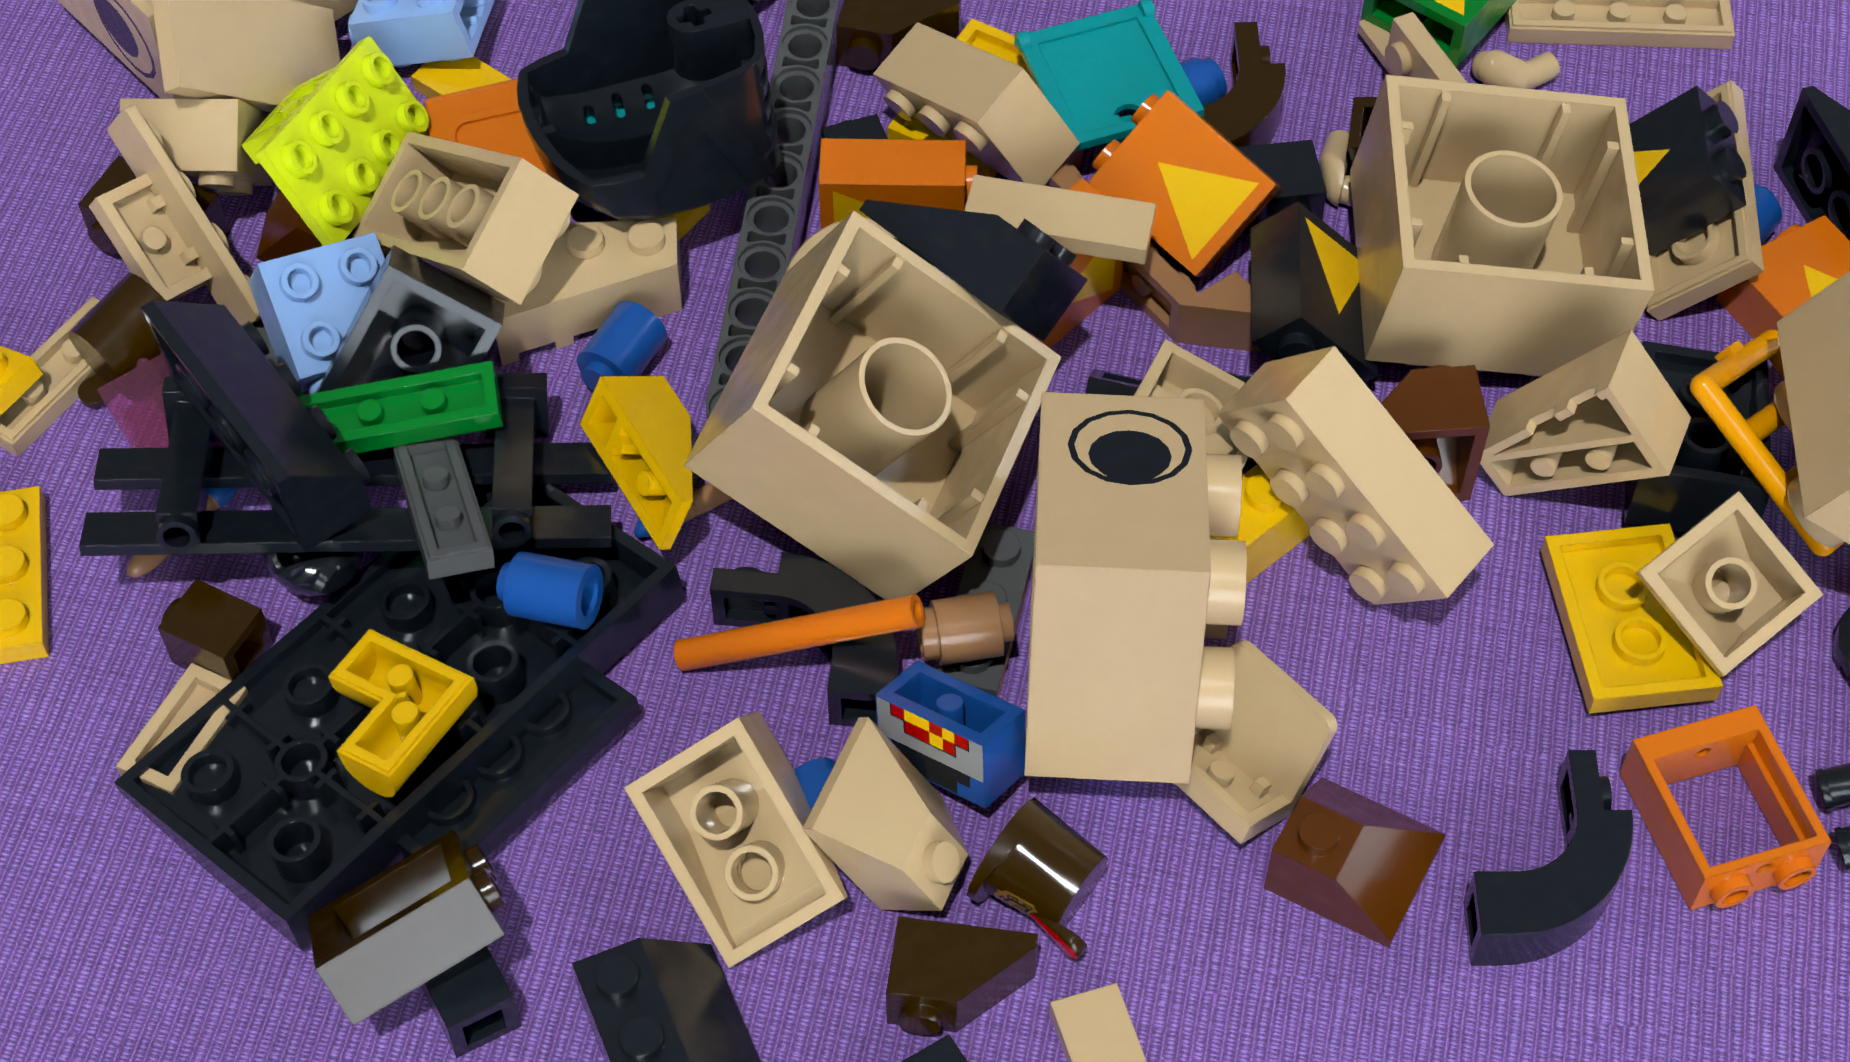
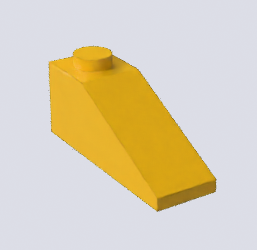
[580,376,693,550]

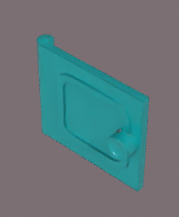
[1014,0,1204,152]

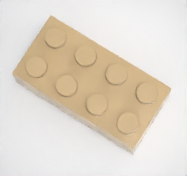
[352,131,579,305]
[1217,346,1494,605]

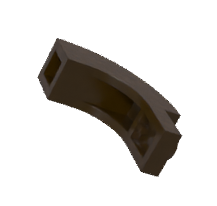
[1202,22,1286,147]

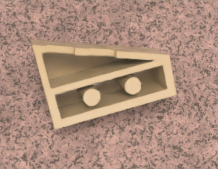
[494,218,682,366]

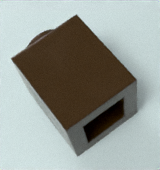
[158,579,274,681]

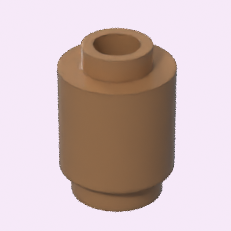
[916,591,1015,666]

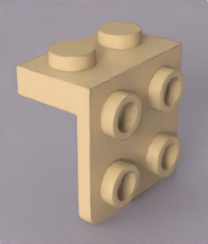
[1174,640,1338,844]

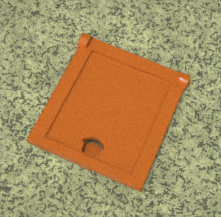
[425,78,550,176]

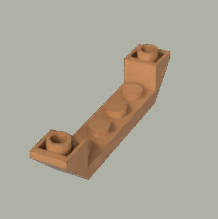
[1044,150,1263,352]

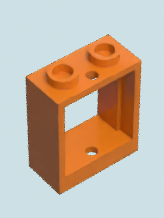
[1619,705,1832,910]

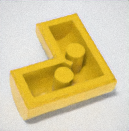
[328,629,478,797]

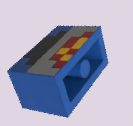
[875,660,1026,809]

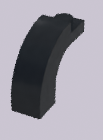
[710,552,898,727]
[1463,750,1633,966]

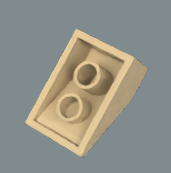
[624,711,848,968]

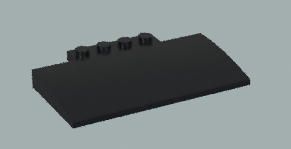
[114,484,685,951]

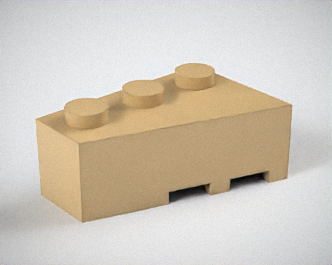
[873,22,1080,186]
[1480,329,1691,496]

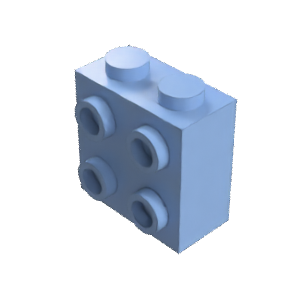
[348,0,494,68]
[248,232,385,394]

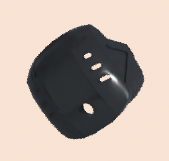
[517,0,780,222]

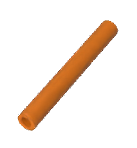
[674,594,925,671]

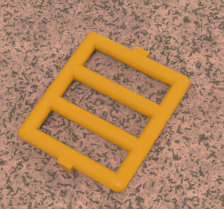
[1690,329,1845,557]

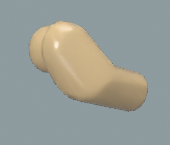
[1472,49,1560,89]
[1319,130,1353,207]

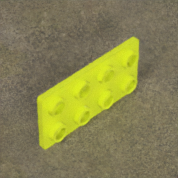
[241,36,429,246]

